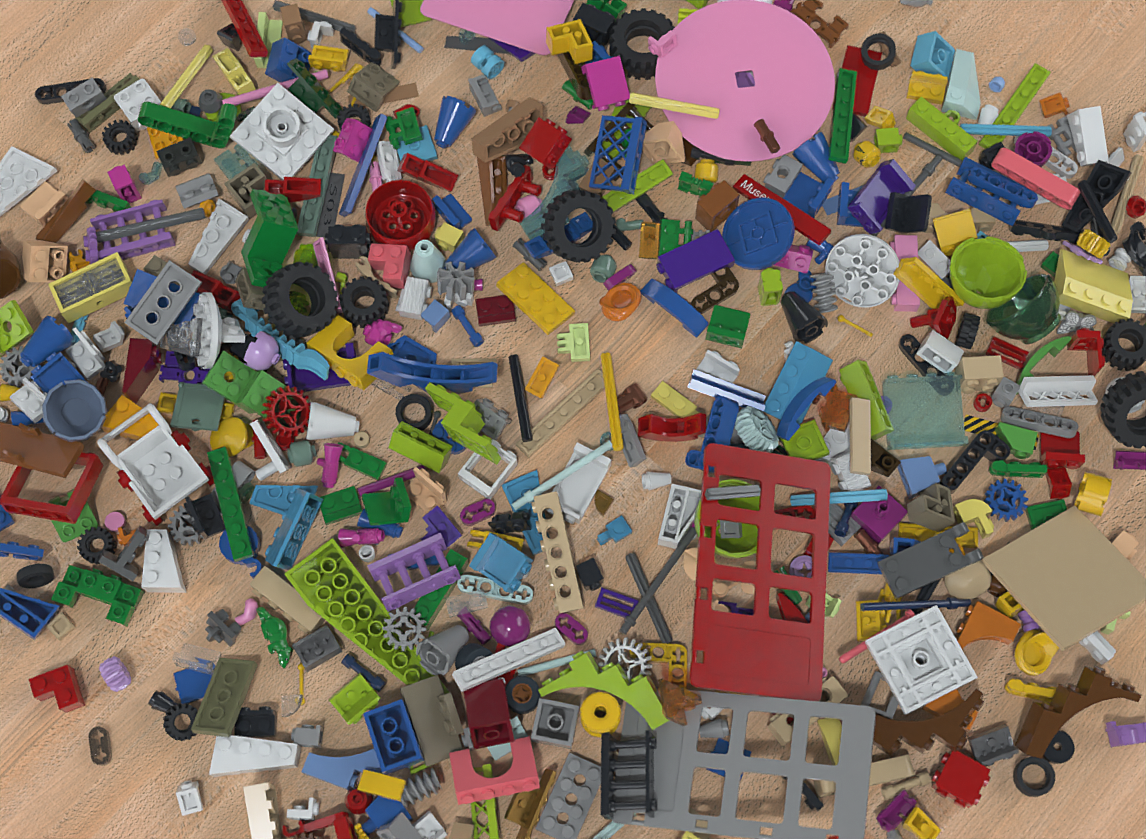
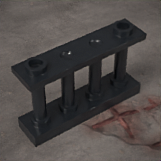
[600,730,657,820]

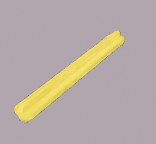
[160,44,213,108]
[629,92,720,119]

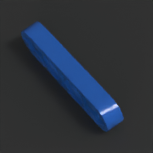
[967,167,1038,208]

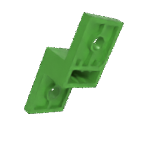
[202,350,309,428]

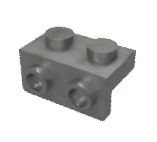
[292,625,342,672]
[968,724,1019,766]

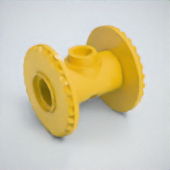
[580,692,621,738]

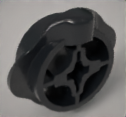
[1122,221,1146,276]

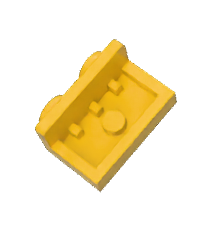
[308,45,349,72]

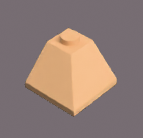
[642,121,685,165]

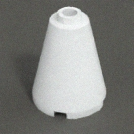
[306,402,359,440]

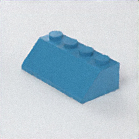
[763,341,833,425]

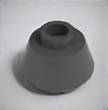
[198,89,223,113]

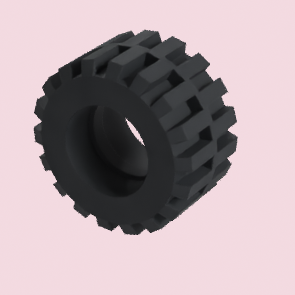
[339,276,389,328]
[1102,319,1146,371]

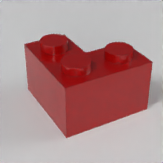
[28,664,85,713]

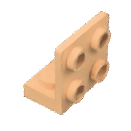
[20,182,68,227]
[406,466,447,514]

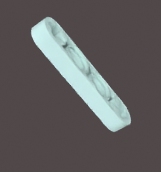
[457,575,533,605]

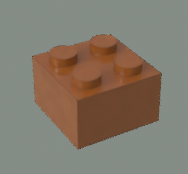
[695,180,740,232]

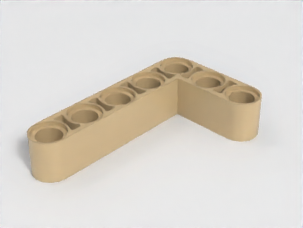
[813,755,915,798]

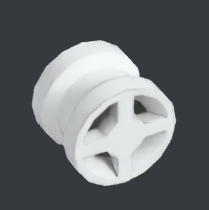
[1108,248,1132,271]

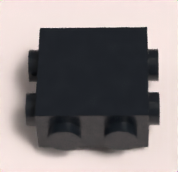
[325,224,373,259]

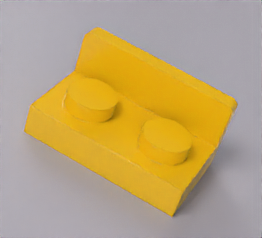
[906,71,948,105]
[856,600,887,642]

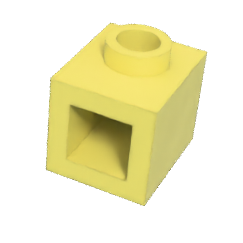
[434,222,464,253]

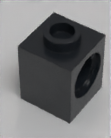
[576,558,604,591]

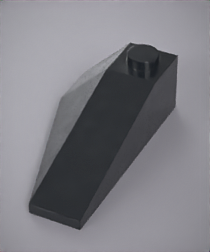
[1061,159,1131,233]

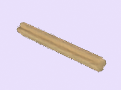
[1111,155,1144,235]

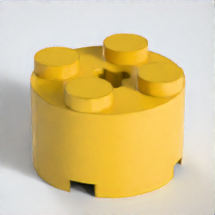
[1074,472,1112,517]

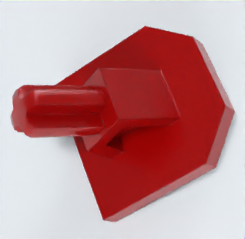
[910,296,957,339]

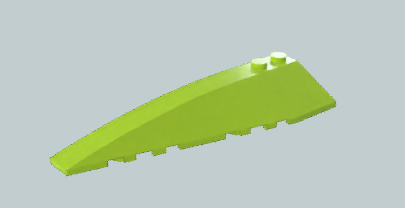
[284,538,450,694]

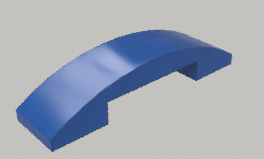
[524,212,593,259]
[640,278,709,338]
[776,377,837,441]

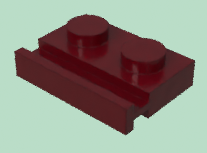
[475,295,516,327]

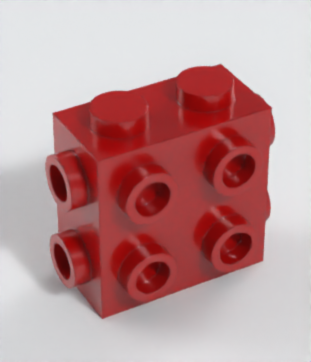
[519,117,572,170]
[931,750,991,809]

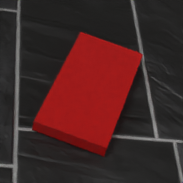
[832,45,882,117]

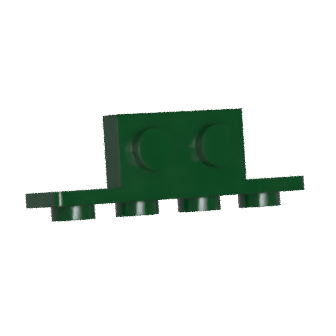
[287,58,343,119]

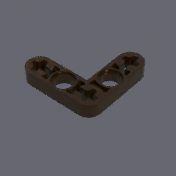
[691,266,739,314]

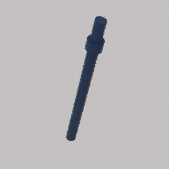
[860,597,971,611]

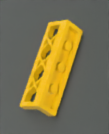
[893,257,965,309]

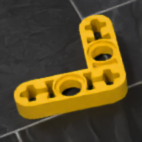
[629,642,687,690]

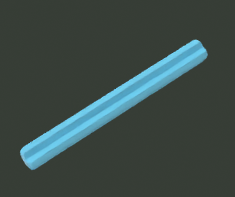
[960,124,1052,137]
[790,489,888,506]

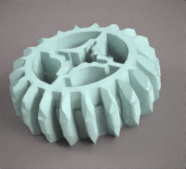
[735,406,779,453]

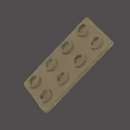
[400,675,464,766]

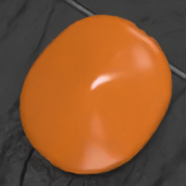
[599,283,641,322]

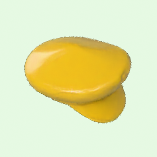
[210,417,254,457]
[1015,630,1059,676]

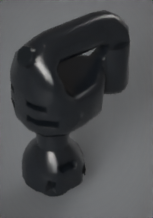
[505,154,533,177]

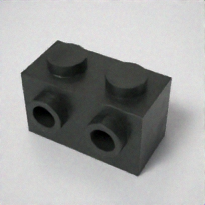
[156,137,202,177]

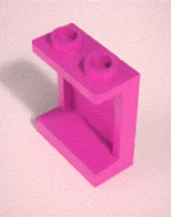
[581,56,630,111]

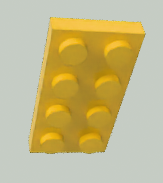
[496,262,575,335]

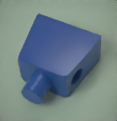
[361,796,414,836]

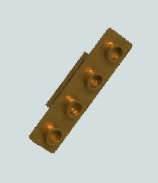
[504,769,556,839]

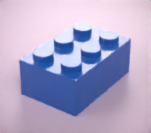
[363,699,424,775]

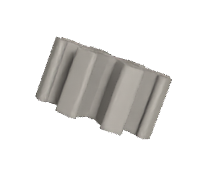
[437,262,474,301]

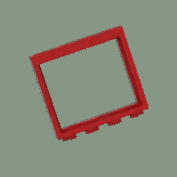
[0,452,104,524]

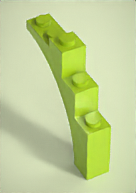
[538,650,673,730]

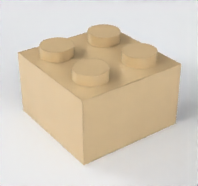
[954,355,1004,394]

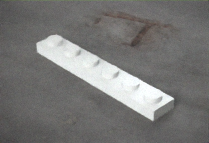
[452,628,566,692]

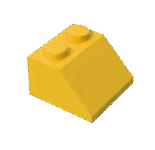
[933,209,978,257]

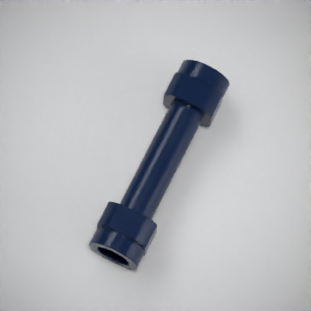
[834,502,858,537]
[341,654,386,692]

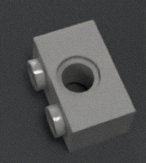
[61,78,107,118]
[763,155,803,198]

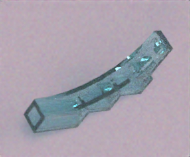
[520,146,590,240]

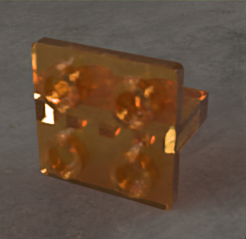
[819,384,858,433]
[658,679,702,726]

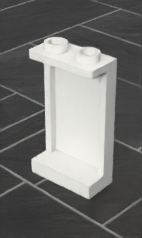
[546,442,612,524]

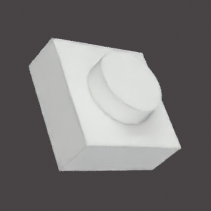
[549,261,574,286]

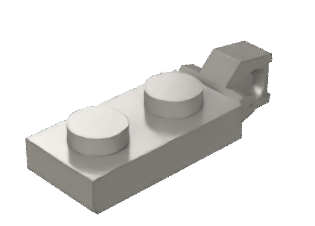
[619,414,647,468]

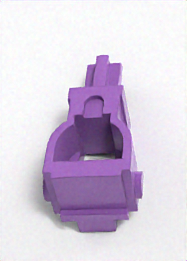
[1105,721,1146,747]

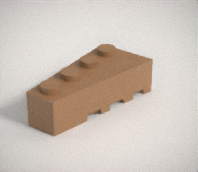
[471,97,544,163]

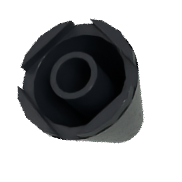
[781,292,828,343]

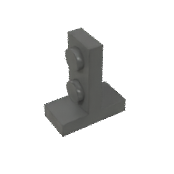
[98,525,147,581]

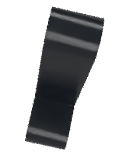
[939,430,1010,494]

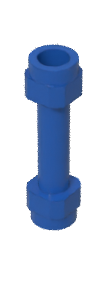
[451,305,484,347]

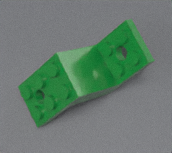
[241,189,299,287]

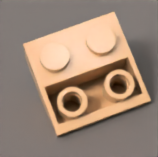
[21,240,68,282]

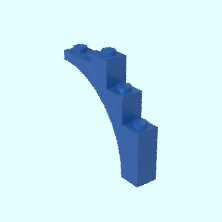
[367,352,498,394]

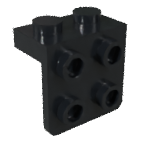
[885,192,932,234]
[184,494,226,539]

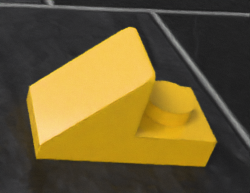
[902,806,941,839]

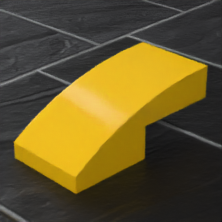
[357,770,406,801]

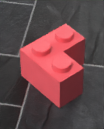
[368,243,412,289]

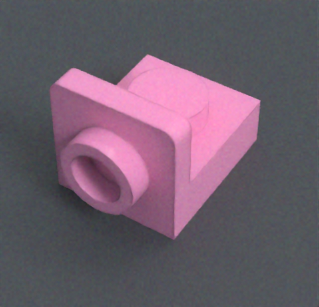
[648,30,677,58]

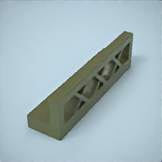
[75,73,140,133]

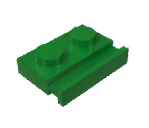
[320,486,362,525]

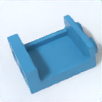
[469,533,533,593]

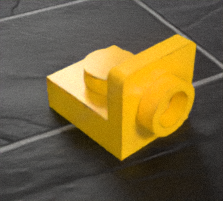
[864,106,896,129]

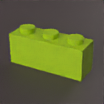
[388,421,453,473]

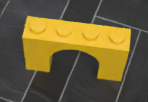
[306,315,394,391]

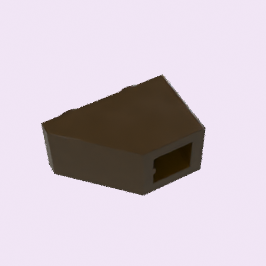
[871,439,901,477]

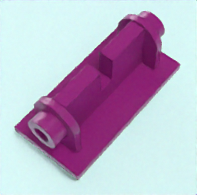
[1113,451,1146,470]
[876,789,917,832]

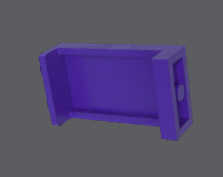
[847,159,916,234]
[656,229,735,293]
[283,343,356,392]

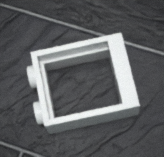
[458,439,518,500]

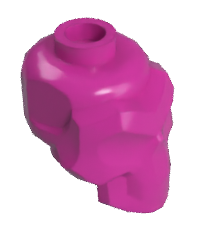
[363,319,403,346]

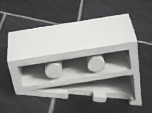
[1067,106,1109,167]
[657,483,702,549]
[141,529,186,593]

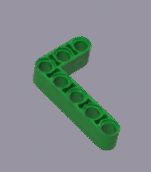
[138,102,238,149]

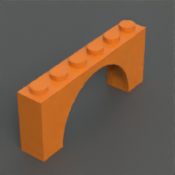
[922,601,1021,732]

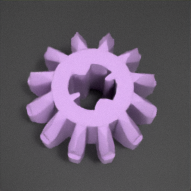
[99,656,131,692]

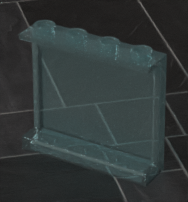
[882,372,968,450]

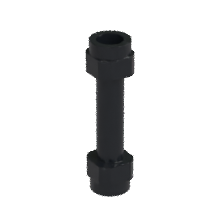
[690,147,735,166]

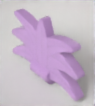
[1062,240,1103,265]

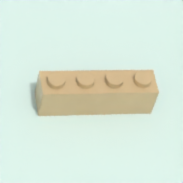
[250,566,325,634]

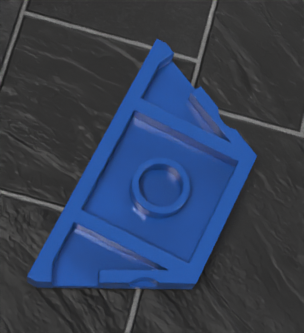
[387,335,437,393]

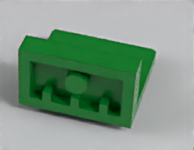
[705,305,751,349]
[362,478,412,526]

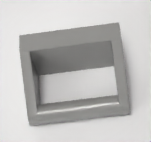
[861,671,898,720]

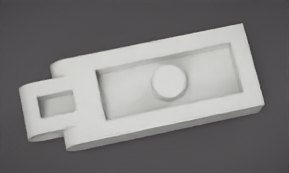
[376,141,401,183]

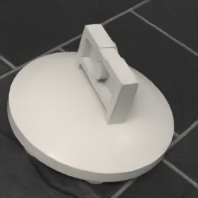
[825,234,900,308]
[192,292,245,369]

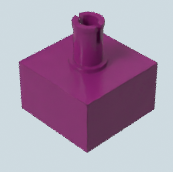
[851,486,908,544]

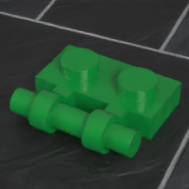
[385,107,423,150]
[658,219,694,256]

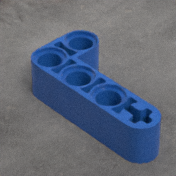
[685,396,739,473]

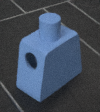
[897,456,947,499]

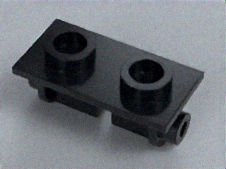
[488,511,531,534]

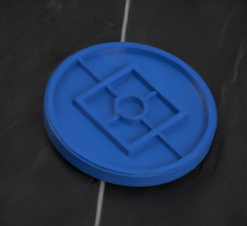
[722,198,795,270]

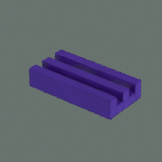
[595,588,639,618]

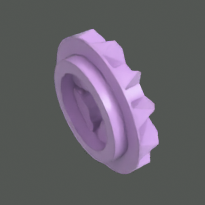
[789,555,812,578]

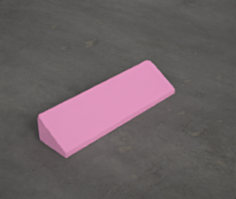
[313,237,343,314]

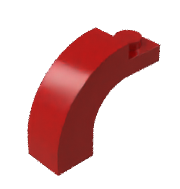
[638,413,706,442]

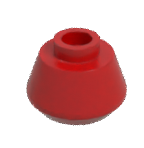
[345,786,373,815]

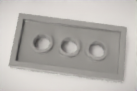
[124,260,202,345]
[535,753,601,839]

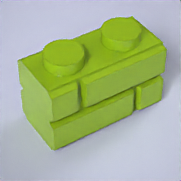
[758,268,783,306]

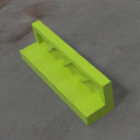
[602,159,673,212]
[471,764,499,839]

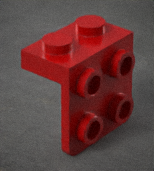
[1067,328,1105,377]
[1040,431,1085,469]

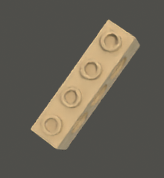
[767,676,848,747]

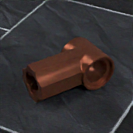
[617,383,648,414]

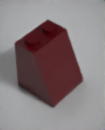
[463,678,515,750]

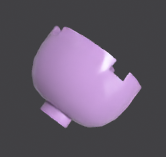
[244,331,280,370]

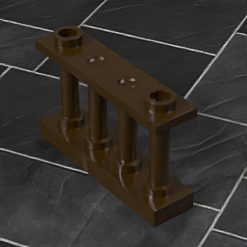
[583,102,654,182]

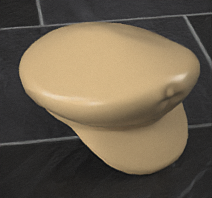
[944,560,991,599]

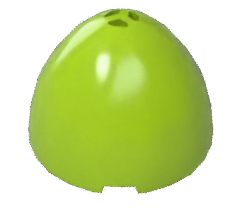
[949,236,1027,309]
[694,479,760,559]

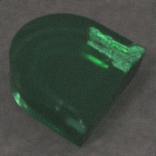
[238,482,255,504]

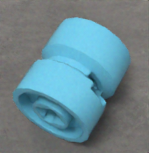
[471,45,504,79]

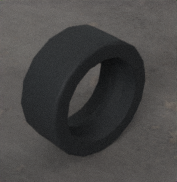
[861,33,896,70]
[395,394,433,431]
[1013,756,1055,797]

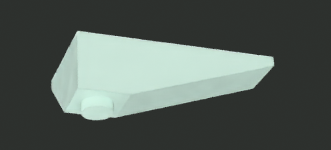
[941,49,981,120]

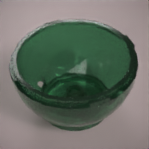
[986,274,1061,344]

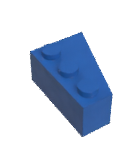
[0,588,60,641]

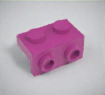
[333,118,373,162]
[774,244,813,273]

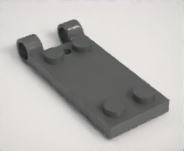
[877,522,984,599]

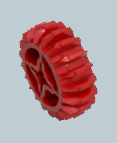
[261,386,311,438]

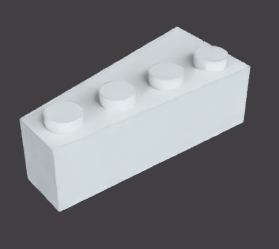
[209,735,301,777]

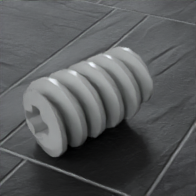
[810,273,838,313]
[401,768,442,808]

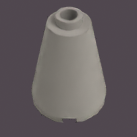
[416,625,469,675]

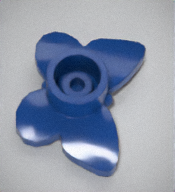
[784,270,817,303]

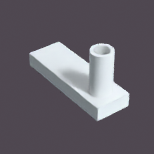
[250,418,292,481]

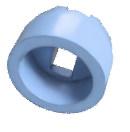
[989,76,1005,93]

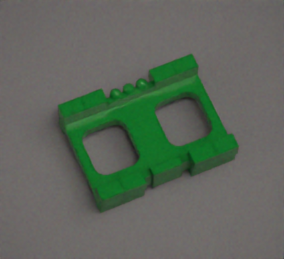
[677,171,714,198]

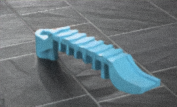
[231,298,330,380]

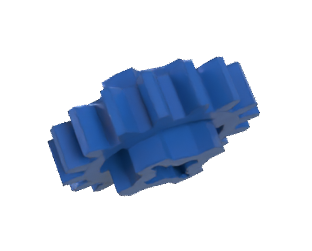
[984,479,1028,522]

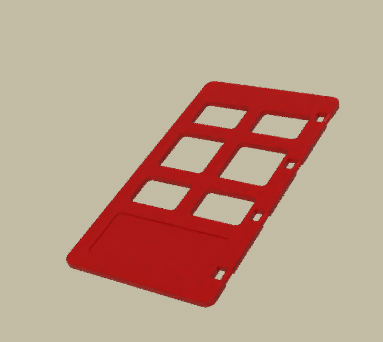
[690,443,831,701]

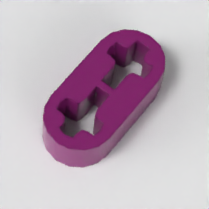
[603,264,637,291]
[460,499,496,526]
[555,613,588,645]

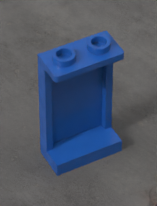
[123,269,201,330]

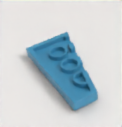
[502,470,549,556]

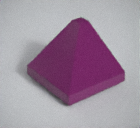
[565,106,591,124]

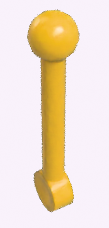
[837,315,873,337]
[297,663,306,705]

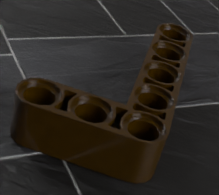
[557,51,628,100]

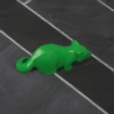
[256,607,293,668]

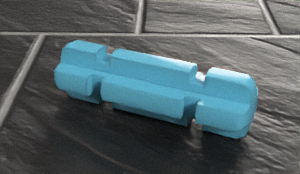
[71,314,89,345]

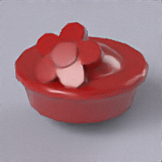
[1126,195,1146,218]

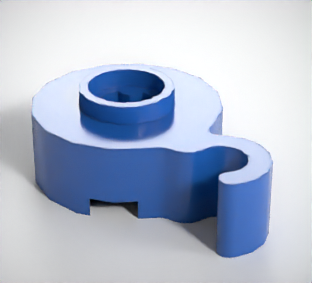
[219,526,263,579]

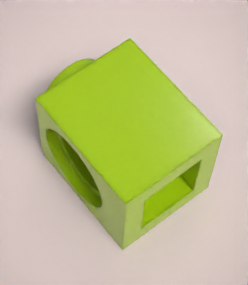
[873,128,902,153]

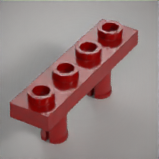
[488,165,542,231]

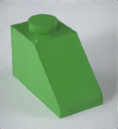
[995,422,1038,459]

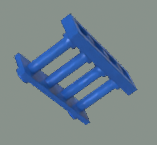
[945,157,1028,226]

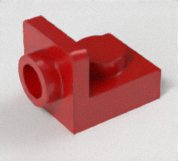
[1045,467,1072,499]

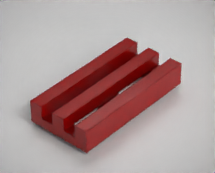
[985,337,1029,370]

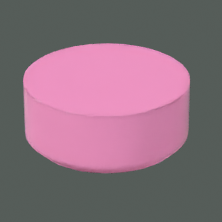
[105,512,126,532]

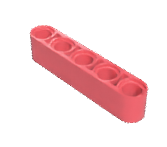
[991,148,1081,210]

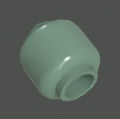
[590,254,617,283]
[287,440,317,467]

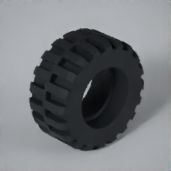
[609,8,675,80]
[541,190,616,263]
[262,262,338,338]
[1100,371,1146,449]

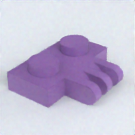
[83,227,98,264]

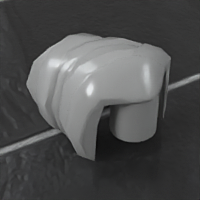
[220,261,242,284]

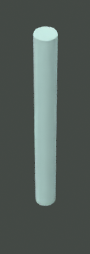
[517,649,596,676]

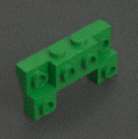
[51,565,144,627]

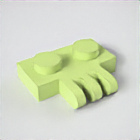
[557,323,590,362]

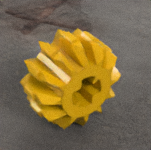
[1076,229,1111,258]

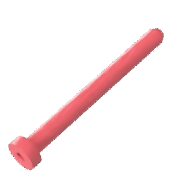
[838,609,916,664]

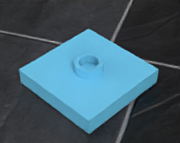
[397,125,438,161]

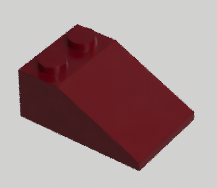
[122,338,164,404]

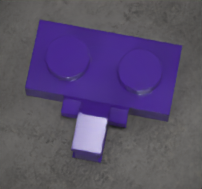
[421,505,462,548]

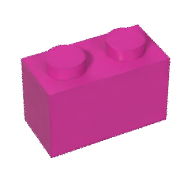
[107,164,142,204]

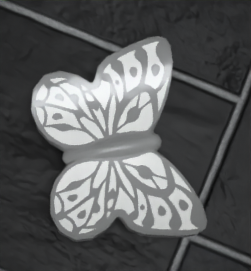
[1057,310,1097,334]

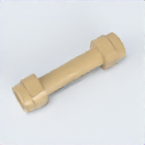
[881,771,931,800]

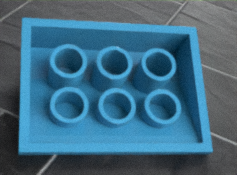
[265,488,323,570]

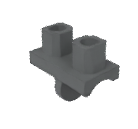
[205,609,242,647]

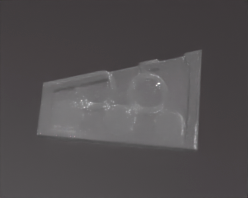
[160,318,203,356]

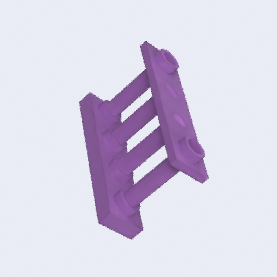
[90,199,176,260]
[367,533,461,612]

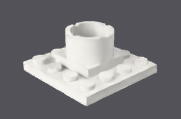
[230,83,334,180]
[865,605,978,715]

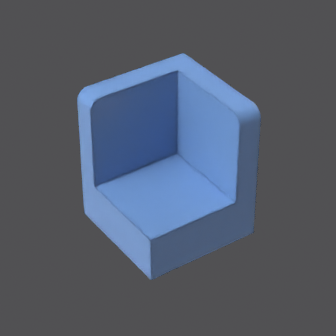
[421,299,450,333]

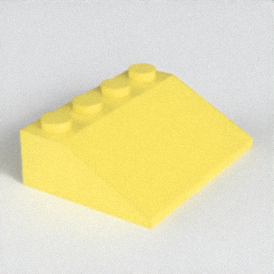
[1051,249,1133,323]

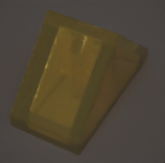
[639,222,660,259]

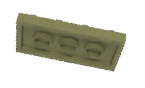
[191,658,257,738]

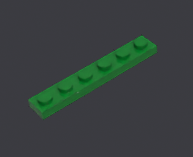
[828,68,857,164]
[207,447,254,562]

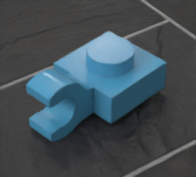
[597,516,632,546]

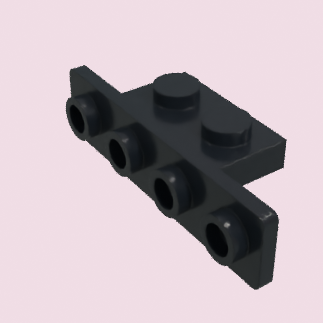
[374,0,402,69]

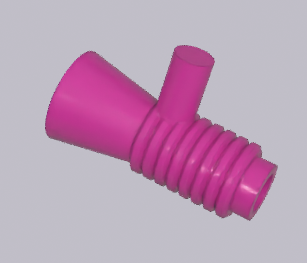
[317,443,343,488]
[338,528,385,548]

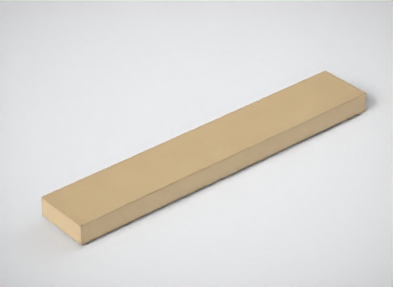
[516,368,605,458]

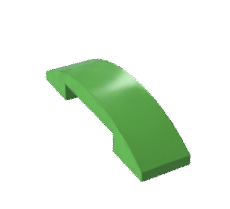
[1016,336,1072,395]

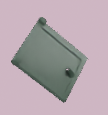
[170,382,225,431]

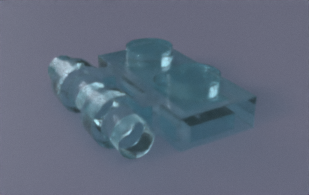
[214,144,258,180]

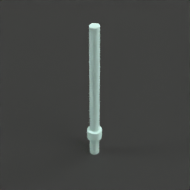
[511,441,612,511]

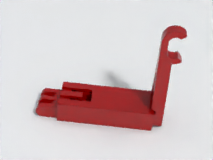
[282,811,358,839]

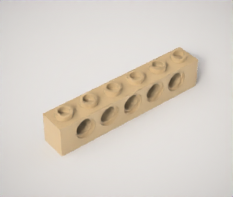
[531,491,584,613]

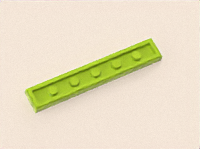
[979,63,1051,149]

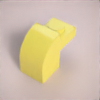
[953,499,994,539]

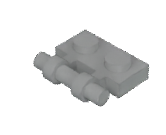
[1048,116,1076,157]

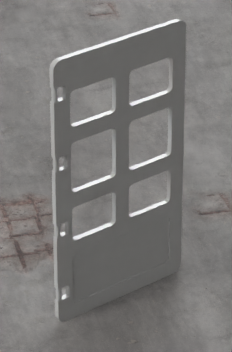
[611,687,876,839]

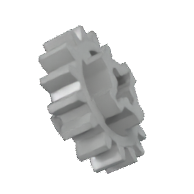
[0,346,38,388]
[168,506,206,547]
[382,607,427,651]

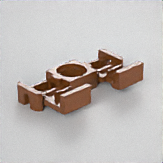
[791,0,849,48]

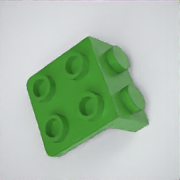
[48,488,98,542]

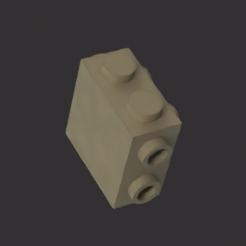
[235,267,265,310]

